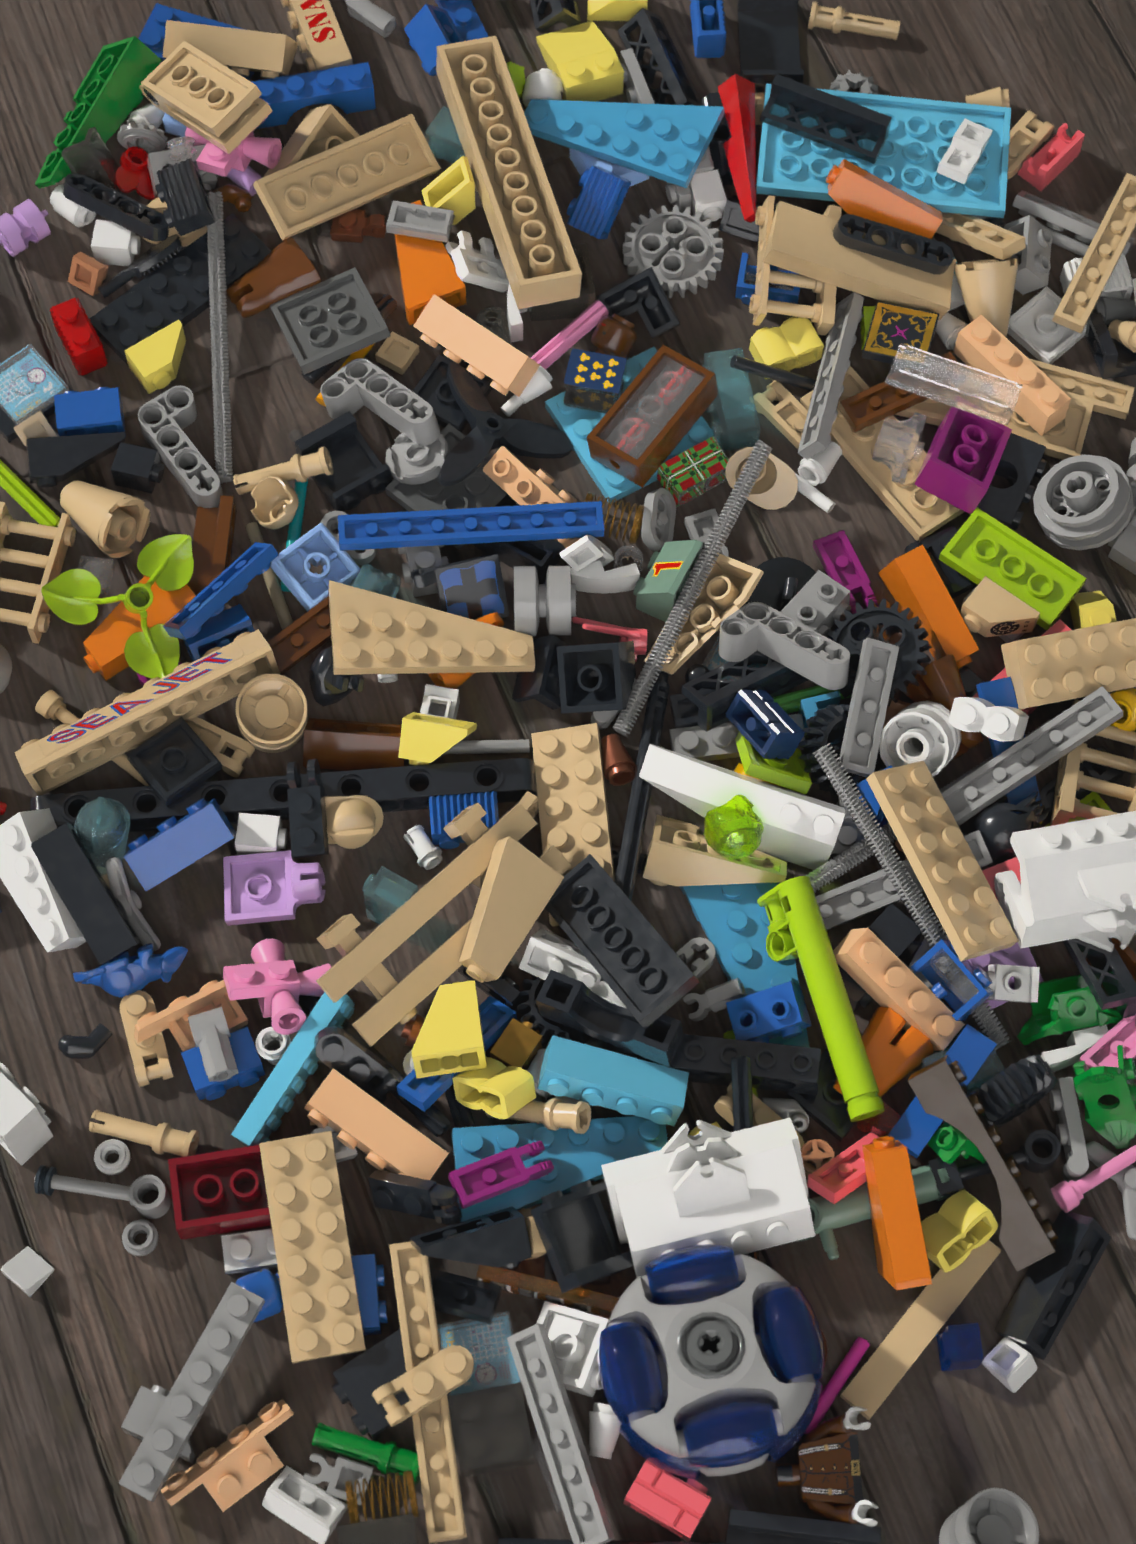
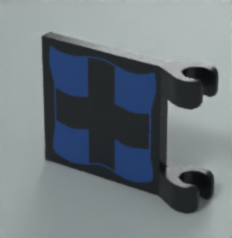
[411,552,510,620]

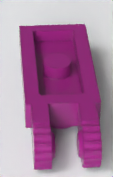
[812,530,879,614]
[448,1140,554,1209]

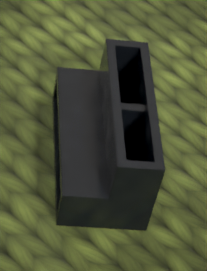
[474,506,564,584]

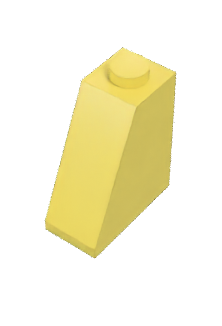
[411,980,487,1079]

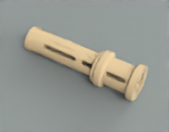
[808,2,900,41]
[233,446,333,495]
[485,1098,591,1134]
[89,1110,199,1157]

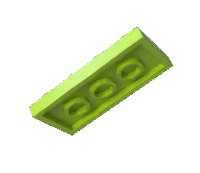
[939,507,1086,630]

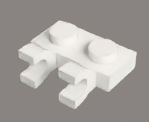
[445,230,509,293]

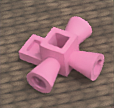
[185,116,282,177]
[223,939,331,1035]

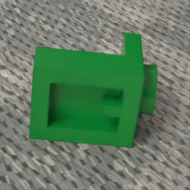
[928,1121,986,1165]

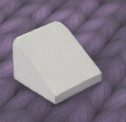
[0,1246,55,1297]
[981,1337,1037,1393]

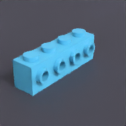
[537,1035,689,1126]

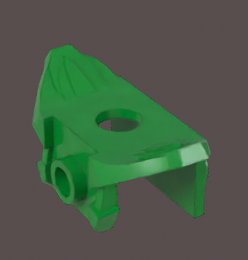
[1017,974,1123,1046]
[1073,1045,1136,1149]

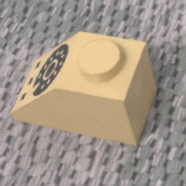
[960,576,1040,637]

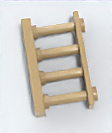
[749,195,842,336]
[0,502,76,644]
[1050,699,1136,826]

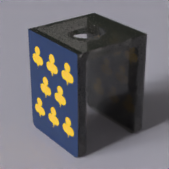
[564,349,627,413]

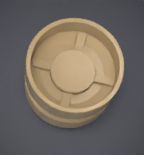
[236,674,308,753]

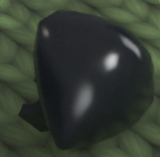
[309,646,364,707]

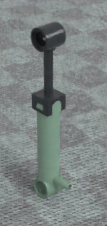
[798,1130,1061,1260]

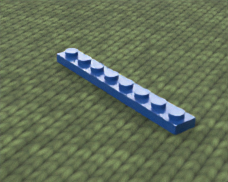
[338,501,604,551]

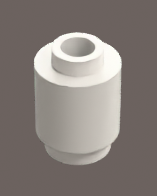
[50,184,96,227]

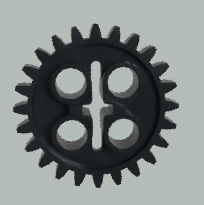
[827,599,932,703]

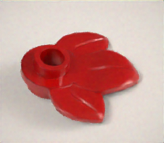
[115,147,158,200]

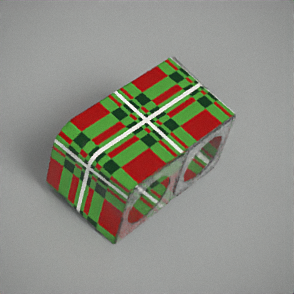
[657,436,729,508]

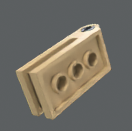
[140,41,272,154]

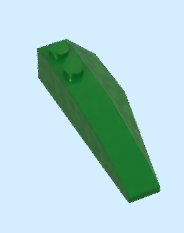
[34,36,161,189]

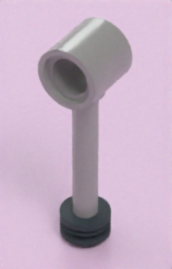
[34,1165,171,1219]

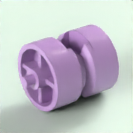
[0,199,51,257]

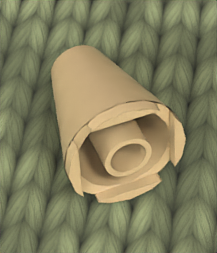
[954,258,1018,337]
[60,480,150,558]

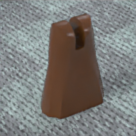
[225,237,322,318]
[904,655,983,759]

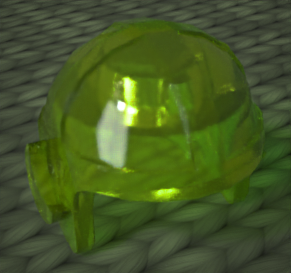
[704,795,764,860]

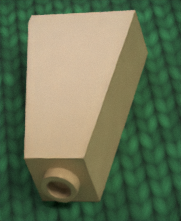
[459,836,564,983]

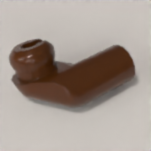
[206,184,252,212]

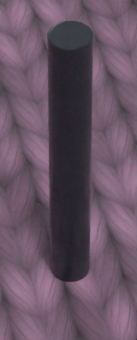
[730,355,816,391]

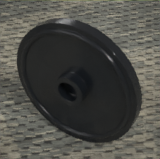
[746,557,816,612]

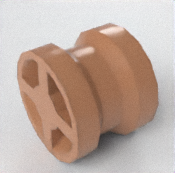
[801,1139,835,1179]

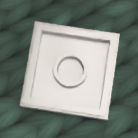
[1007,286,1087,364]

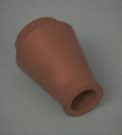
[601,734,636,786]

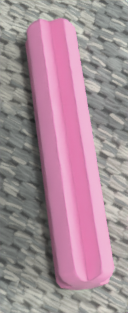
[531,300,609,370]

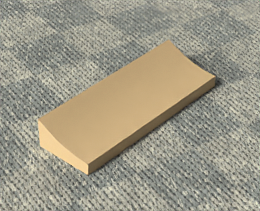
[763,201,956,320]

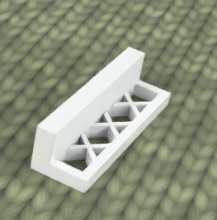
[519,928,627,1008]

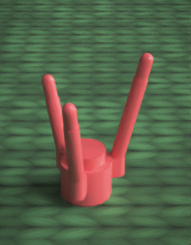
[572,617,648,662]

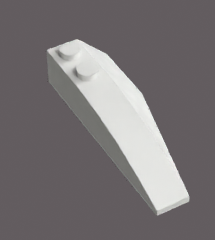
[639,744,845,870]

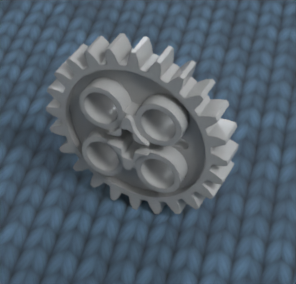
[623,205,724,298]

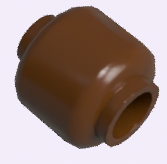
[590,313,637,358]

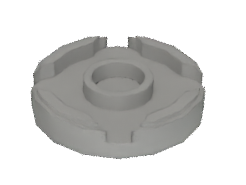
[386,433,450,485]

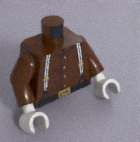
[775,1407,879,1527]

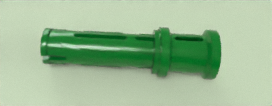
[312,1423,420,1485]

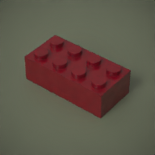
[168,1145,271,1240]

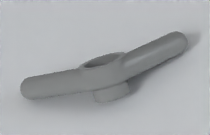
[105,857,161,951]
[1086,1141,1136,1240]

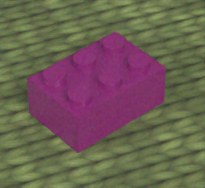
[914,400,1012,514]

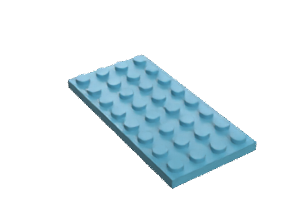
[756,84,1011,218]

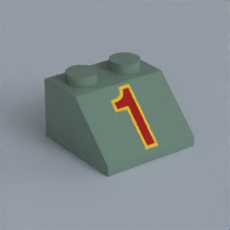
[633,540,703,622]

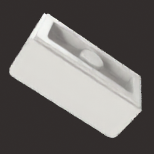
[262,1466,348,1544]

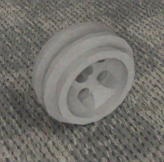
[1033,455,1135,551]

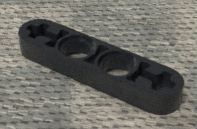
[63,173,169,241]
[833,214,954,275]

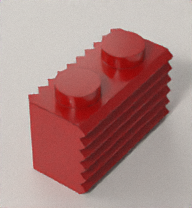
[50,297,108,376]

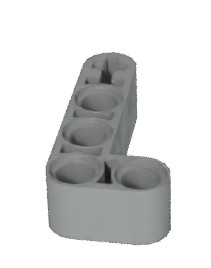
[320,358,440,445]
[138,385,223,508]
[719,602,850,690]

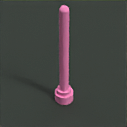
[1051,1145,1136,1213]

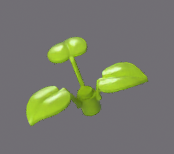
[41,534,194,679]

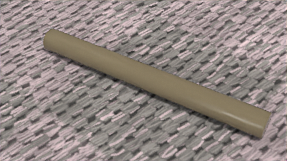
[245,522,293,630]

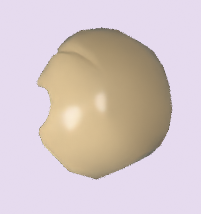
[251,476,299,530]

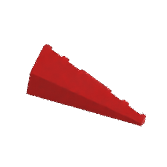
[717,74,756,223]

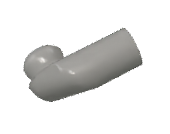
[762,1097,810,1133]

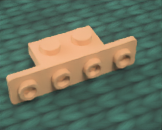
[483,446,581,548]
[134,962,258,1052]
[161,1399,294,1512]

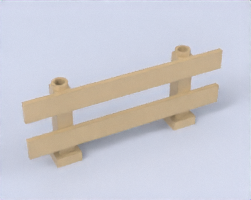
[316,803,571,1046]

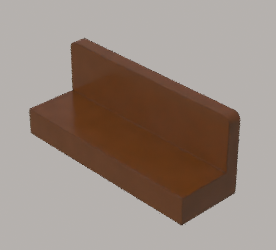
[188,495,237,596]
[303,718,405,771]

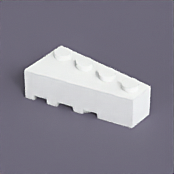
[0,808,87,953]

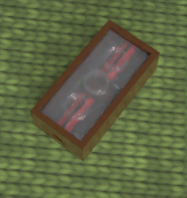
[587,345,718,488]

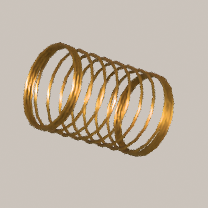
[584,492,645,544]
[345,1470,419,1528]

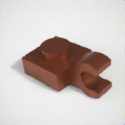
[330,209,386,243]

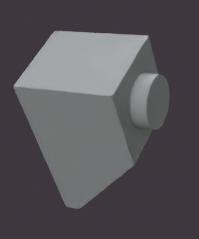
[121,1385,196,1463]

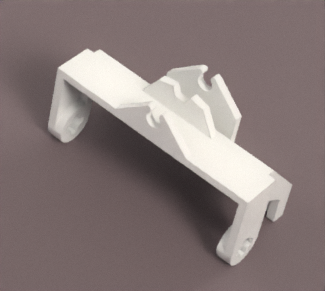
[994,811,1136,952]
[601,1118,815,1277]

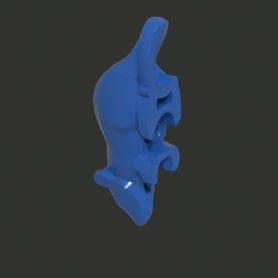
[73,943,188,998]

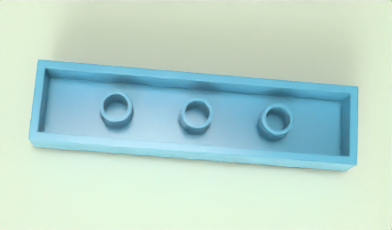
[231,992,355,1146]

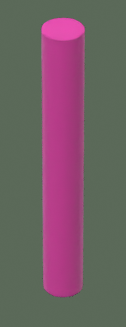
[799,1336,870,1434]

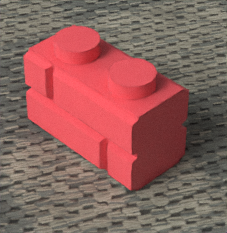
[623,1459,712,1542]

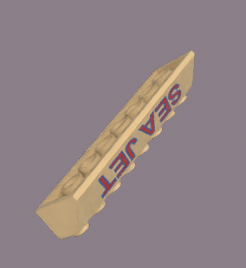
[14,630,280,795]

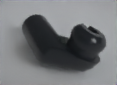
[58,1023,113,1059]

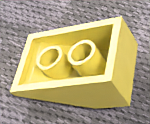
[536,21,624,102]

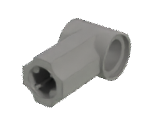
[188,1007,239,1082]

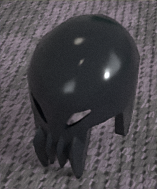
[968,791,1050,863]

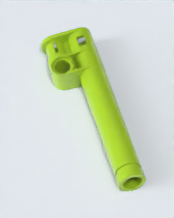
[757,876,885,1121]

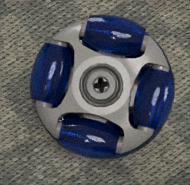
[598,1244,825,1480]

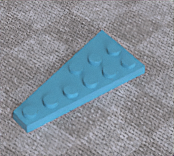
[524,99,725,189]
[679,882,809,1047]
[452,1116,668,1222]

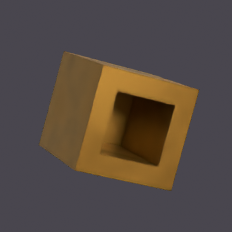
[490,1018,543,1070]

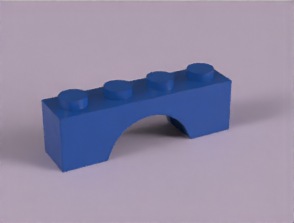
[252,62,376,129]

